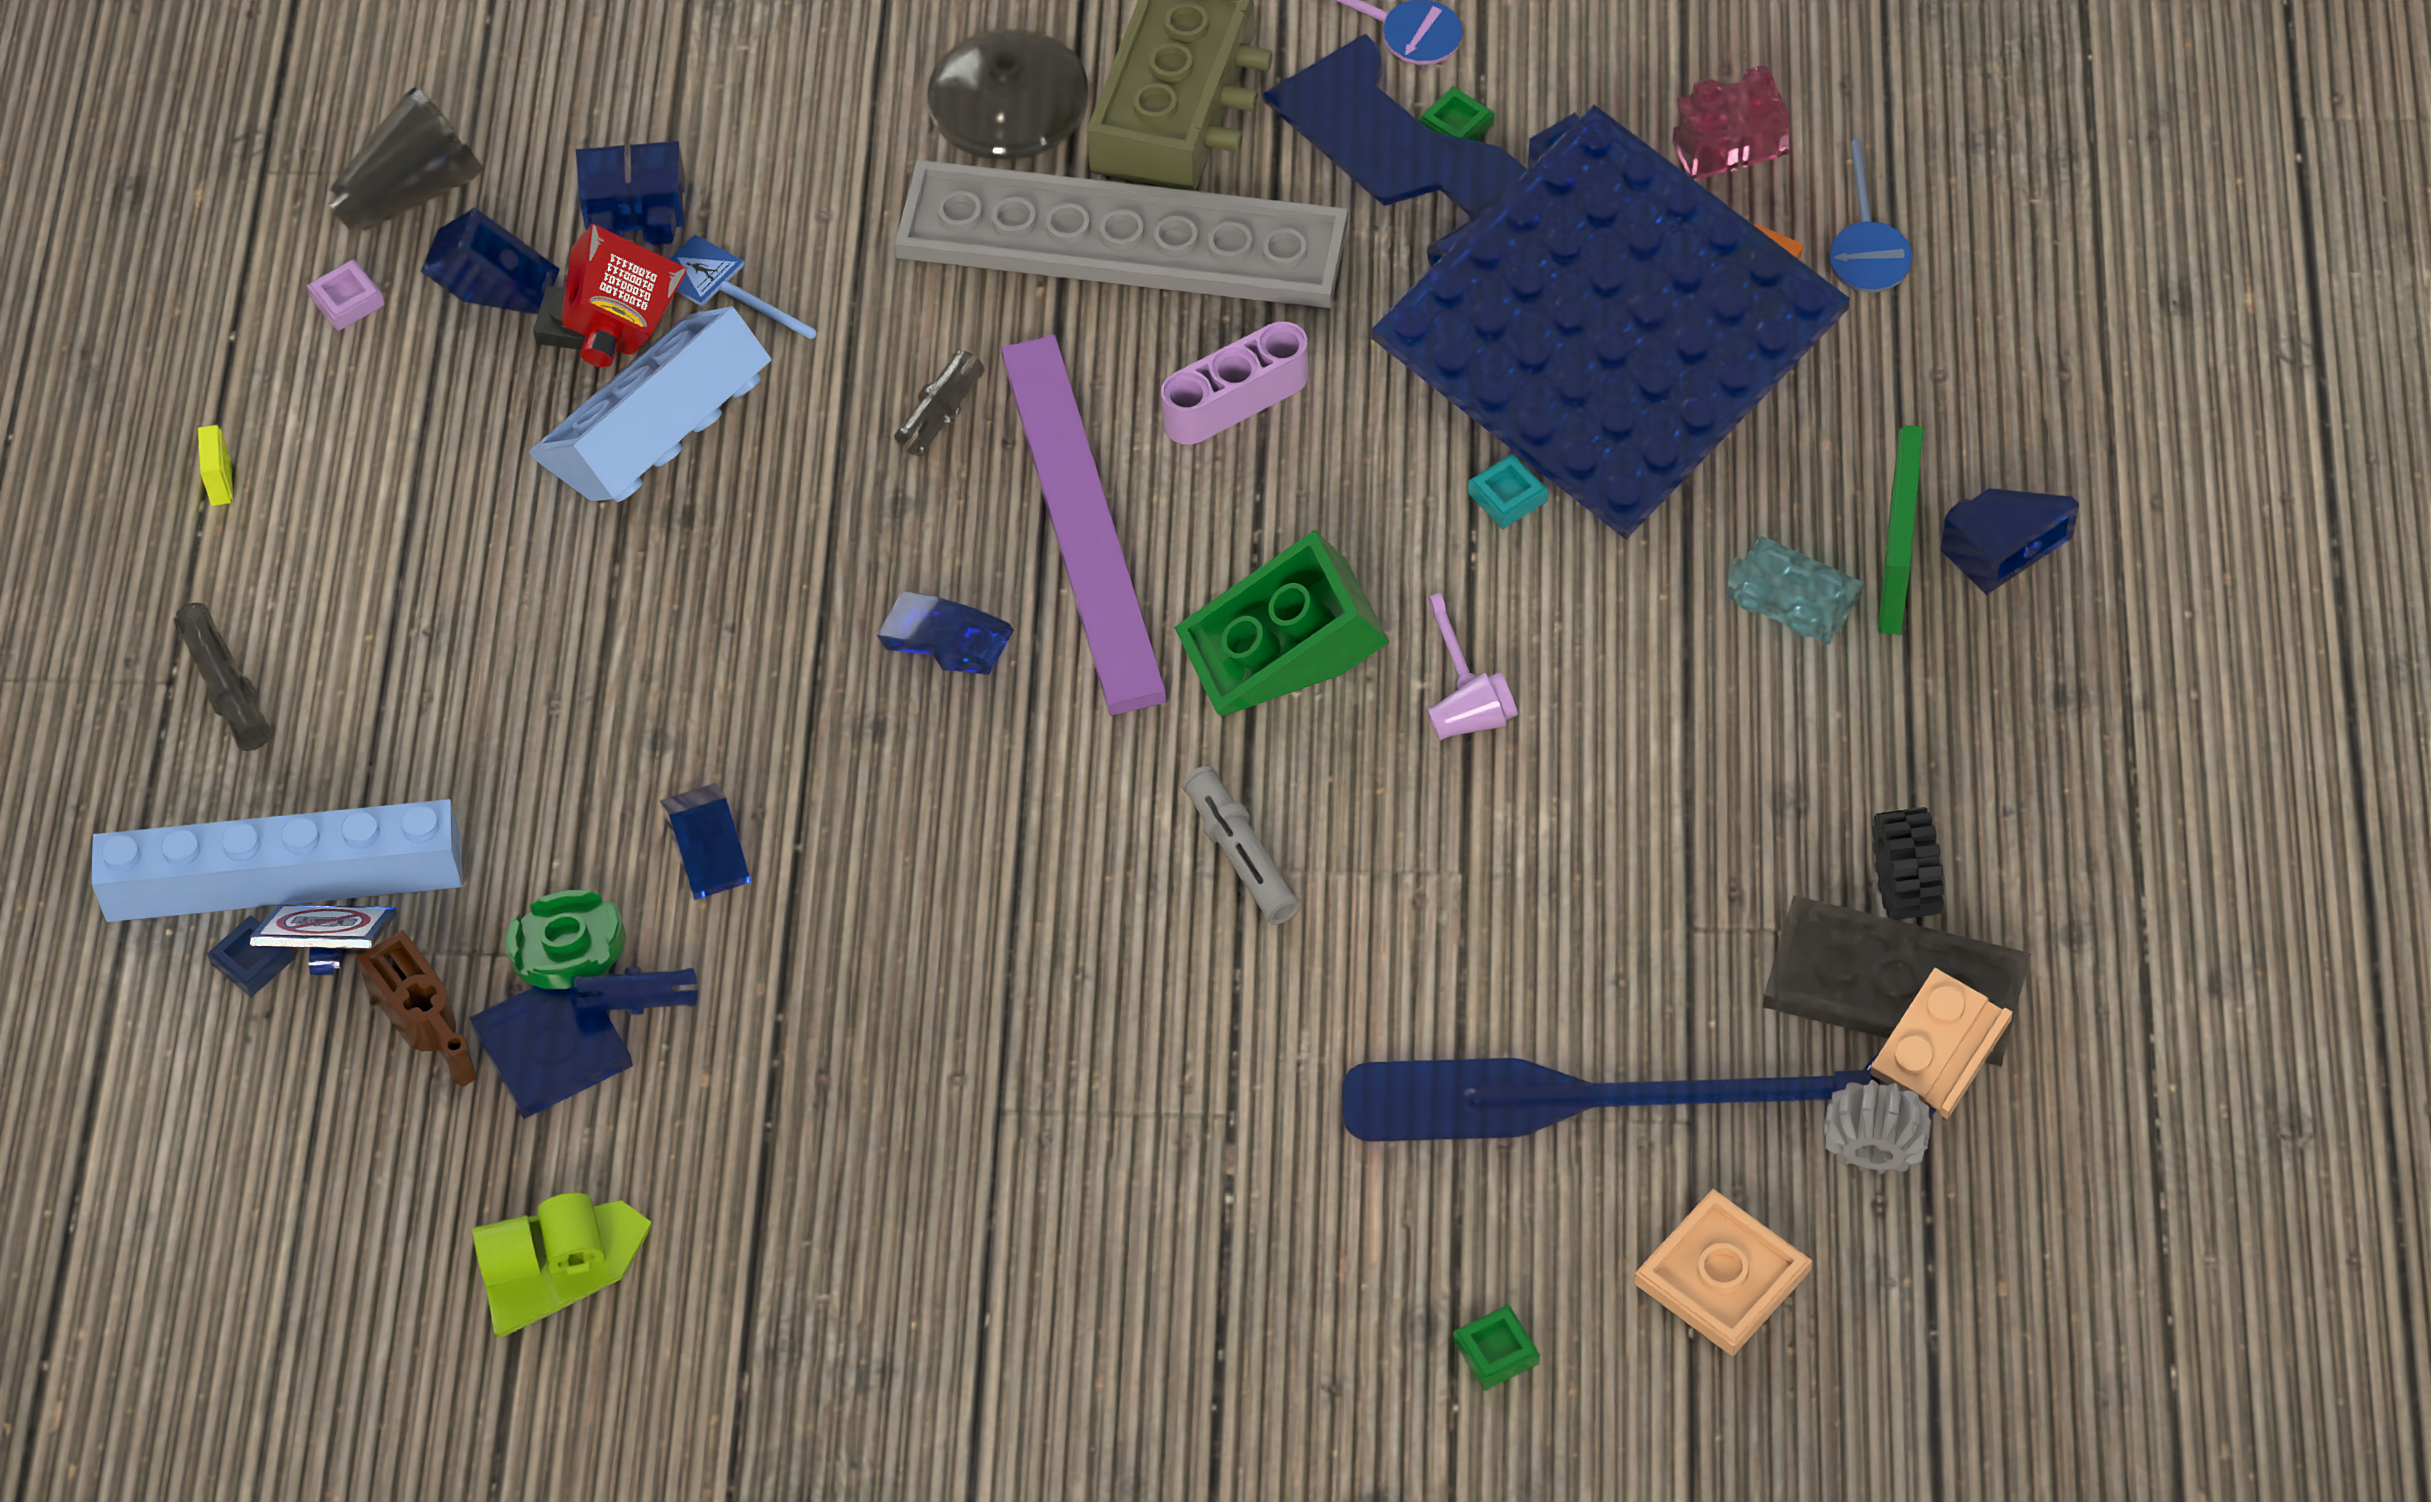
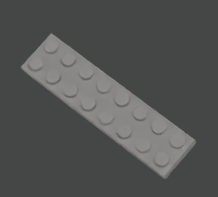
[895,160,1348,308]

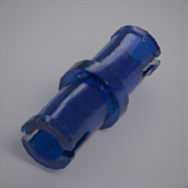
[570,966,698,1016]

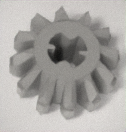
[1824,1080,1931,1175]

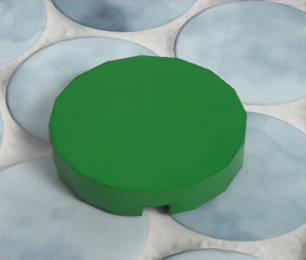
[504,890,627,989]

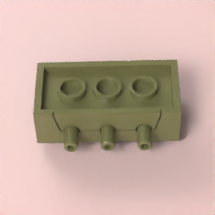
[1087,0,1273,191]

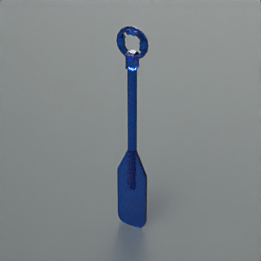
[1342,1053,1936,1142]

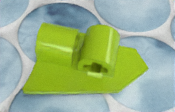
[472,1193,652,1338]

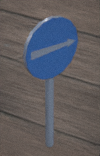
[1829,139,1912,293]

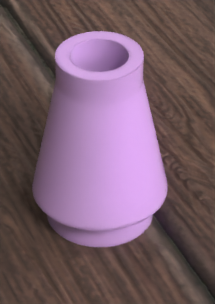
[1426,672,1518,741]

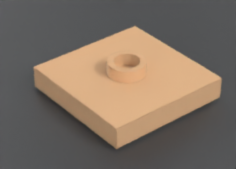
[1634,1189,1812,1357]

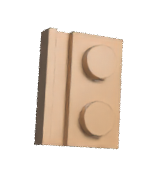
[1870,968,2012,1119]

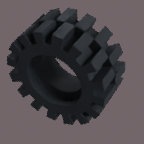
[1872,807,1944,921]

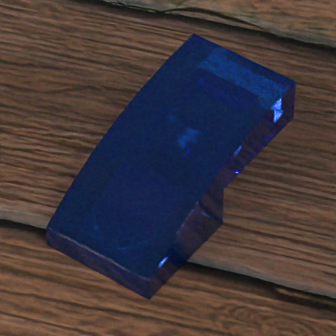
[877,591,1014,675]

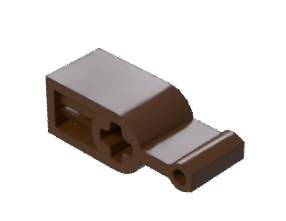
[356,930,476,1087]

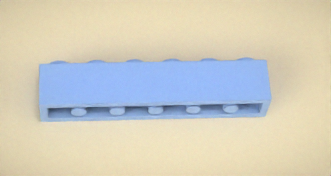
[91,799,462,922]

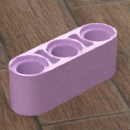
[1161,322,1308,444]

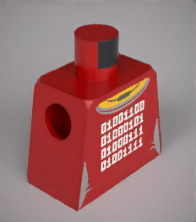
[561,224,687,367]

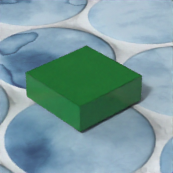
[1418,86,1495,157]
[1453,1304,1540,1391]

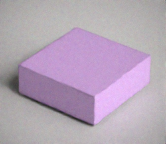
[306,259,385,331]

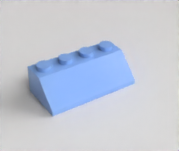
[528,306,772,502]

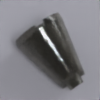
[328,87,484,232]

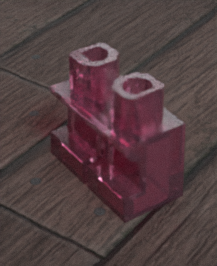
[1672,65,1790,181]

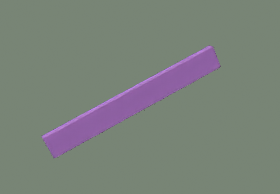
[1001,335,1166,716]

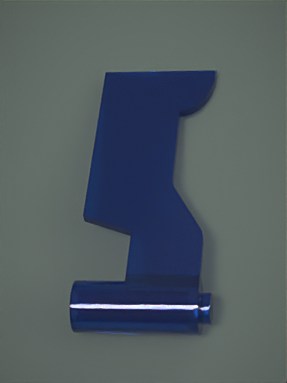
[1262,33,1567,293]

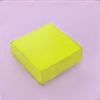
[198,425,233,506]

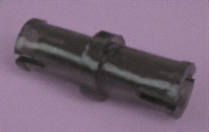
[894,350,985,457]

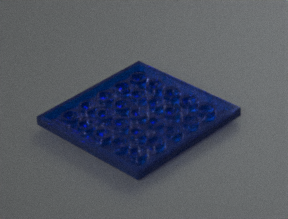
[1371,104,1850,540]

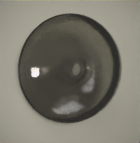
[927,29,1089,160]

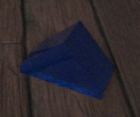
[660,783,751,900]

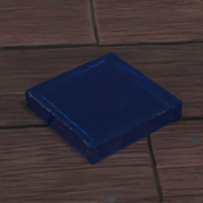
[469,982,633,1119]

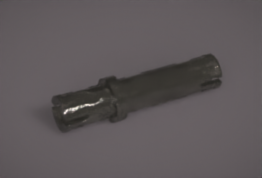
[173,602,272,751]

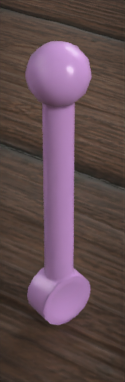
[1428,593,1477,689]

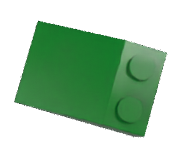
[1174,530,1389,717]

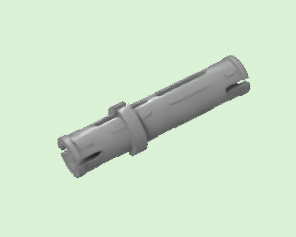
[1181,765,1301,925]

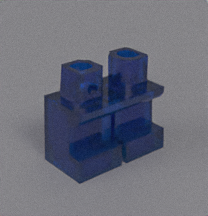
[576,141,685,245]

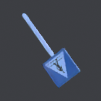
[669,234,817,339]

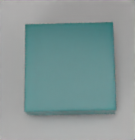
[1468,453,1548,529]

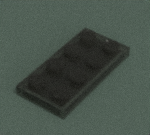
[1763,895,2031,1067]

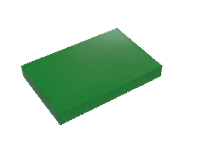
[1878,425,1923,635]

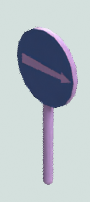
[1335,0,1463,65]

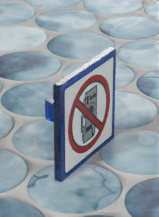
[250,905,396,976]

